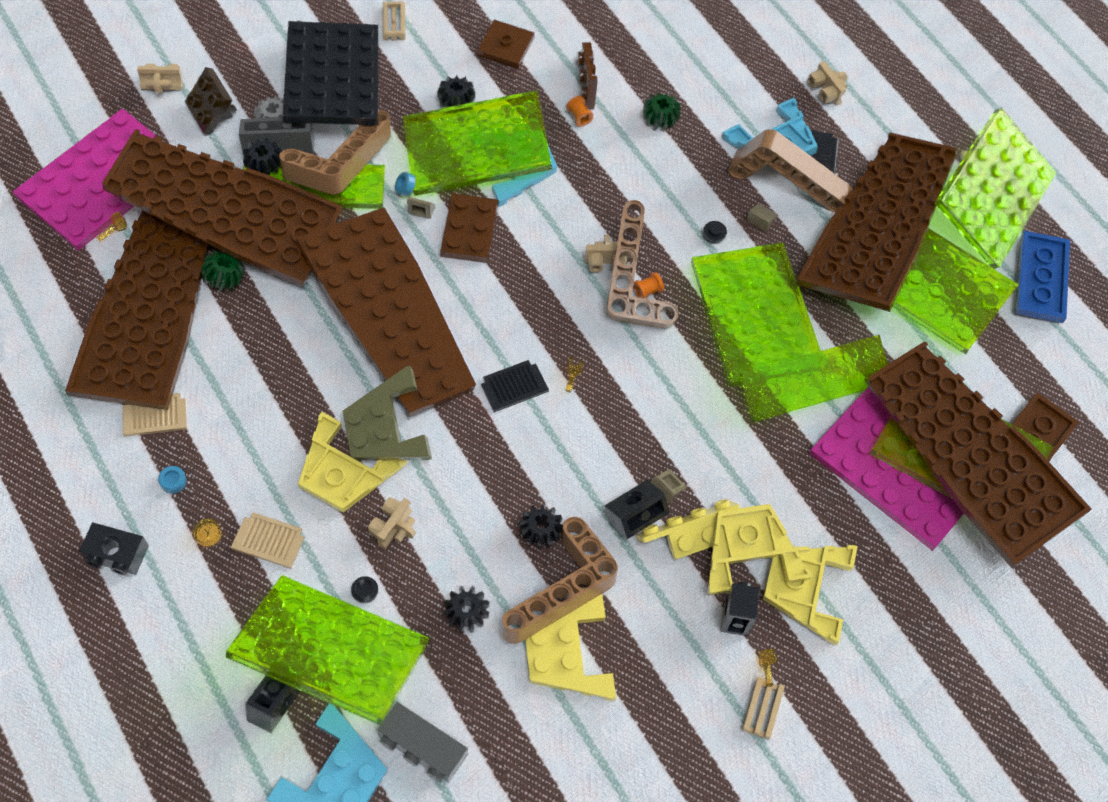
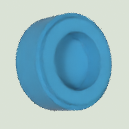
[395,172,415,197]
[158,466,187,494]

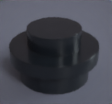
[703,221,727,244]
[351,576,378,603]

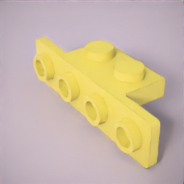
[636,499,740,559]

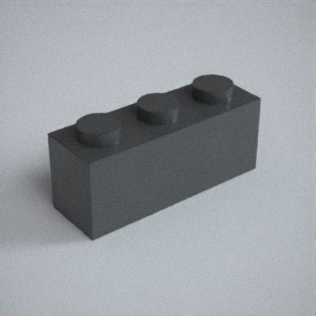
[239,117,314,153]
[377,702,468,783]

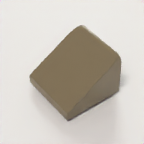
[407,197,435,219]
[746,203,778,232]
[651,470,687,503]

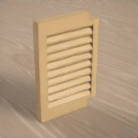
[123,393,187,437]
[231,512,305,569]

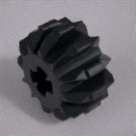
[437,75,476,114]
[243,138,282,175]
[519,503,563,550]
[444,586,489,633]

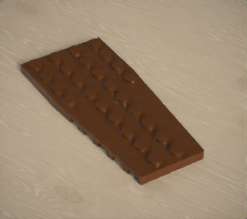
[102,129,343,287]
[797,133,956,312]
[296,207,476,417]
[65,210,209,410]
[866,341,1092,568]

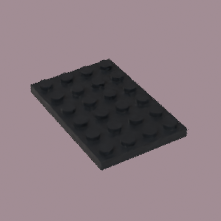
[283,21,378,126]

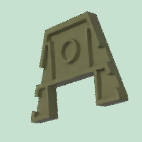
[342,366,432,460]

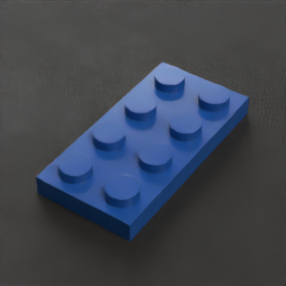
[1015,231,1070,323]

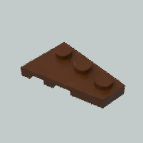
[577,42,598,110]

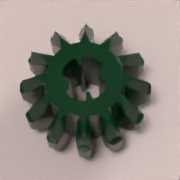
[643,92,681,131]
[201,251,244,292]

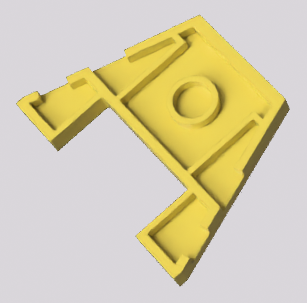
[298,412,407,513]
[708,504,812,595]
[763,545,858,645]
[525,594,616,701]

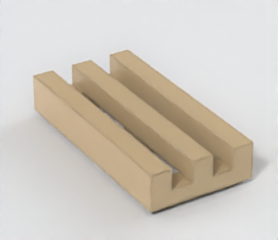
[383,1,405,40]
[742,677,785,740]

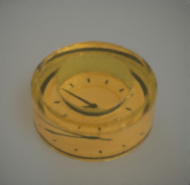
[193,519,222,547]

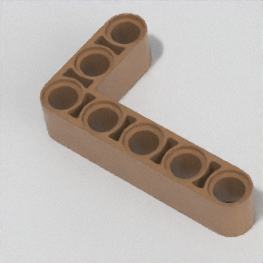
[279,110,391,194]
[729,129,853,213]
[607,200,679,328]
[502,517,618,644]

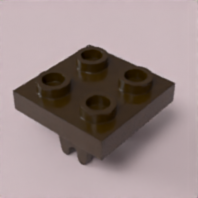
[185,67,237,134]

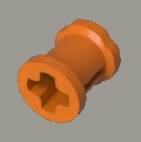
[566,96,594,127]
[633,272,664,298]

